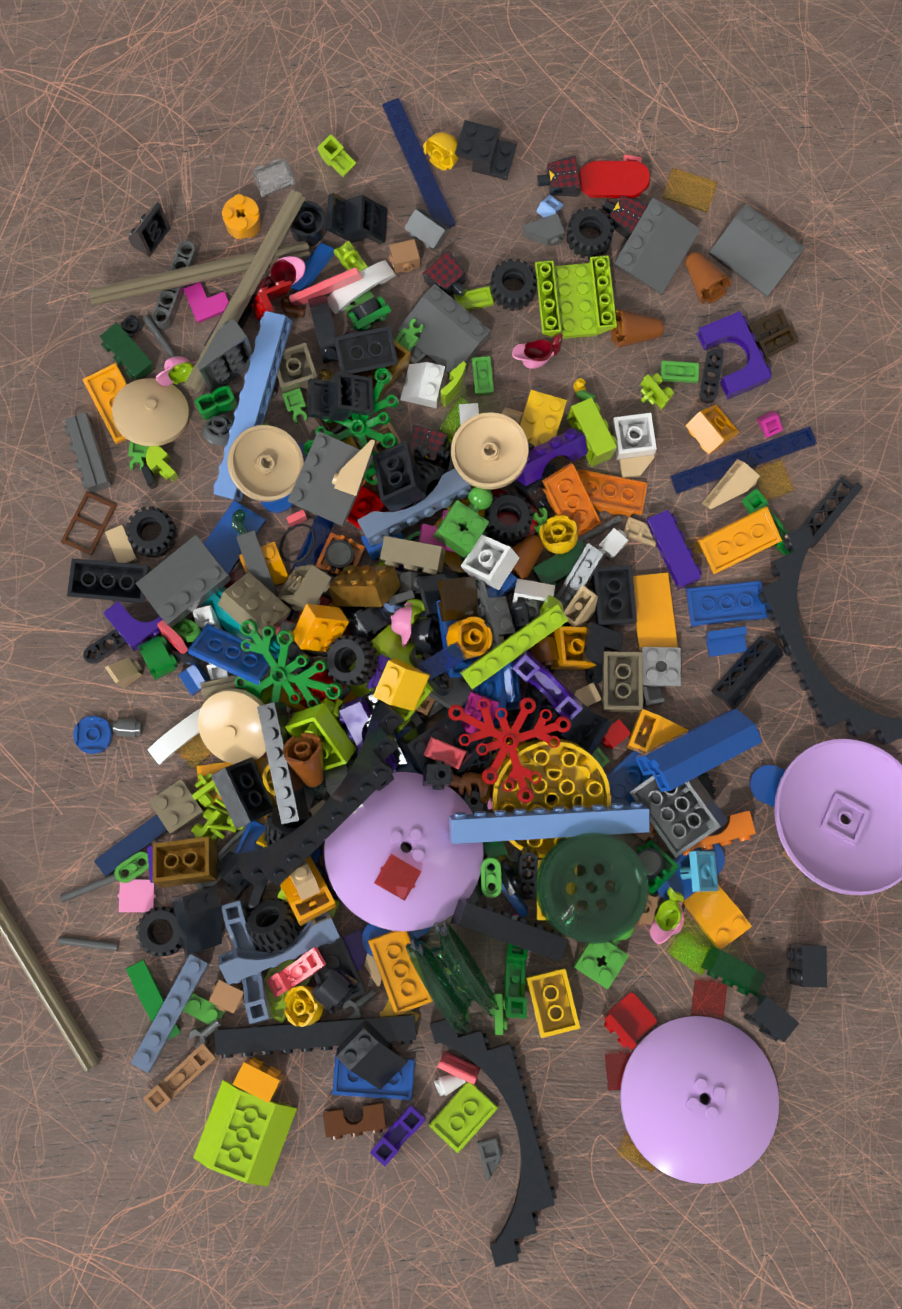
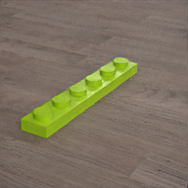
[460,604,568,689]

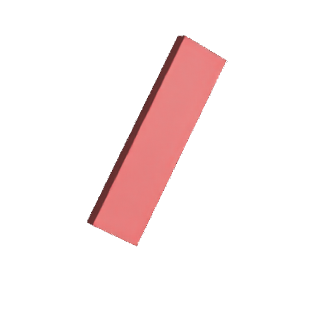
[289,267,363,307]

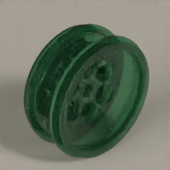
[536,833,649,944]
[406,920,500,1034]

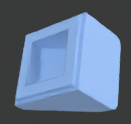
[537,194,564,218]

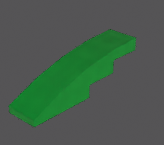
[126,959,181,1040]

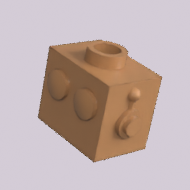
[389,239,421,273]
[630,892,658,926]
[209,976,244,1013]

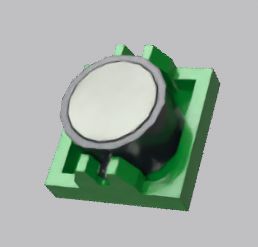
[347,296,391,330]
[624,840,680,895]

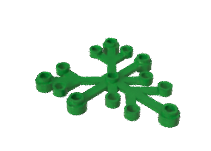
[303,368,399,485]
[235,619,343,708]

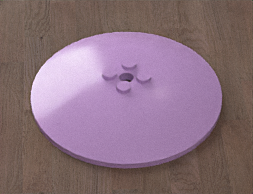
[774,739,902,895]
[324,772,483,931]
[620,1016,779,1184]

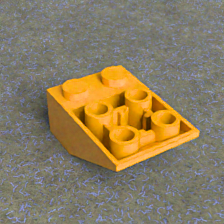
[626,709,688,754]
[280,856,336,926]

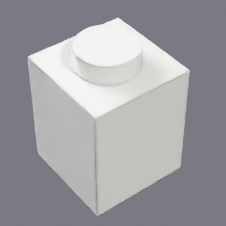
[598,528,628,561]

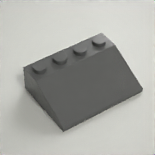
[614,198,701,295]
[709,204,805,297]
[397,284,491,375]
[198,319,253,394]
[288,431,373,527]
[136,535,232,628]
[630,776,728,857]

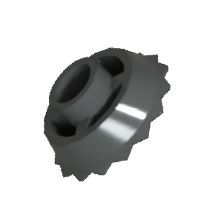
[201,415,233,446]

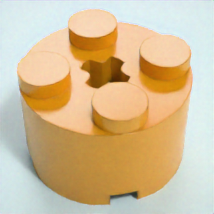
[222,194,261,240]
[446,617,492,660]

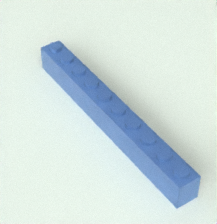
[213,311,292,502]
[449,802,649,844]

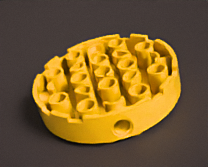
[491,738,611,859]

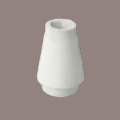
[434,1074,465,1096]

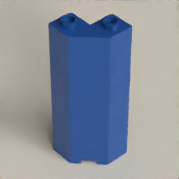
[635,709,763,792]

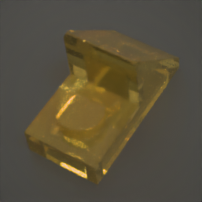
[617,1135,655,1172]

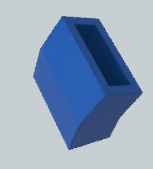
[179,663,210,696]

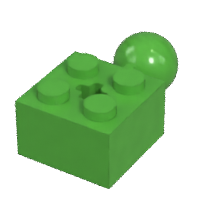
[432,487,493,558]
[573,915,635,989]

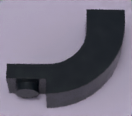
[308,295,338,363]

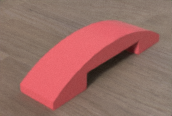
[266,947,326,998]

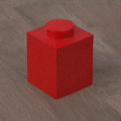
[601,719,631,750]

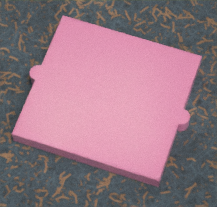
[117,880,156,912]

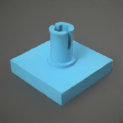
[680,851,719,892]

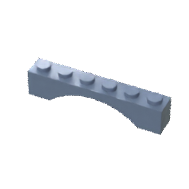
[357,469,471,546]
[222,901,274,1024]
[218,911,340,985]
[131,954,211,1073]

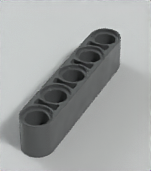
[152,241,198,330]

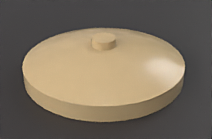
[112,378,189,446]
[451,413,529,489]
[227,425,304,502]
[198,689,266,764]

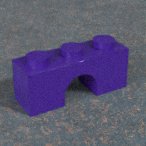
[370,1103,426,1167]

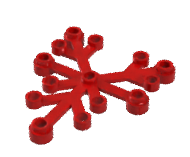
[448,698,571,803]

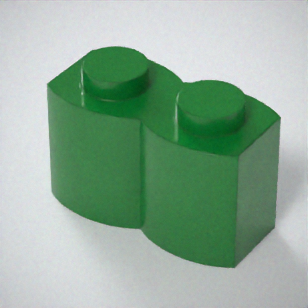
[194,386,237,420]

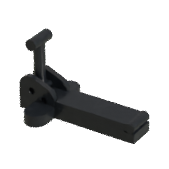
[506,666,558,742]

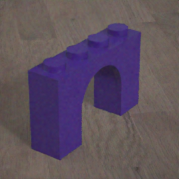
[697,311,772,400]
[103,601,164,652]

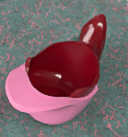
[259,256,305,288]
[512,334,563,369]

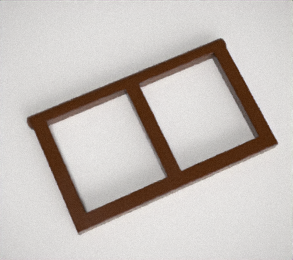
[61,491,117,556]

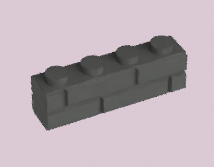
[64,412,112,493]

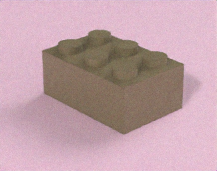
[380,536,446,575]
[277,565,332,611]
[218,572,291,639]
[602,652,643,713]

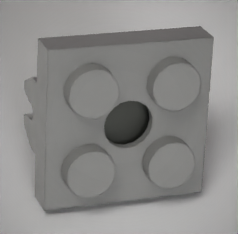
[641,647,681,687]

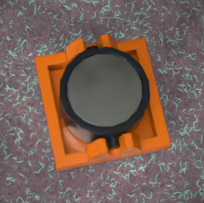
[315,532,366,576]

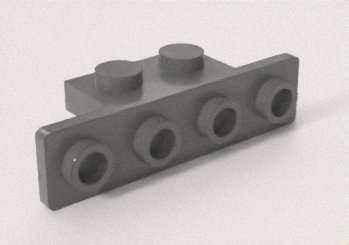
[476,580,515,652]

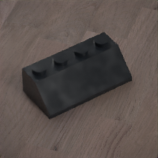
[67,558,152,603]

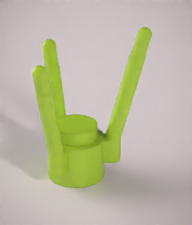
[207,798,244,833]

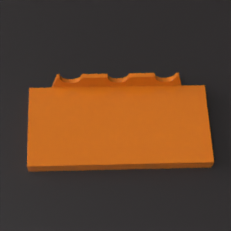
[542,463,601,537]
[577,469,647,518]

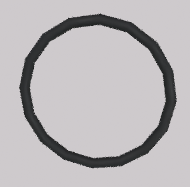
[279,523,316,564]

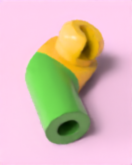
[573,378,596,401]

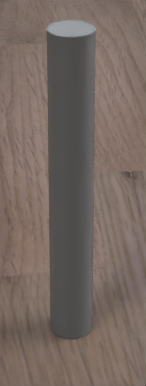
[143,315,177,358]
[577,514,622,543]
[60,874,118,902]
[58,936,119,951]

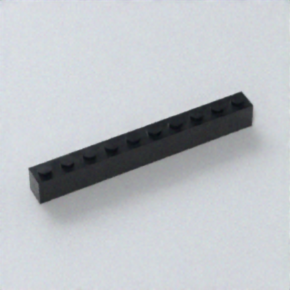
[215,1014,417,1058]

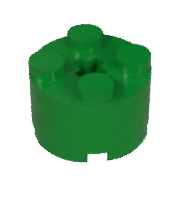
[137,636,178,680]

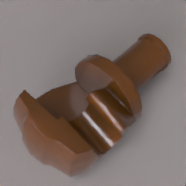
[449,772,493,805]

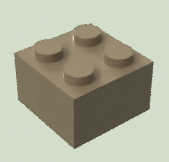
[277,342,318,393]
[148,779,205,835]

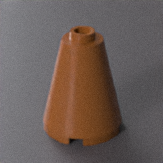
[685,252,733,304]
[611,310,664,348]
[510,535,544,580]
[283,733,324,787]

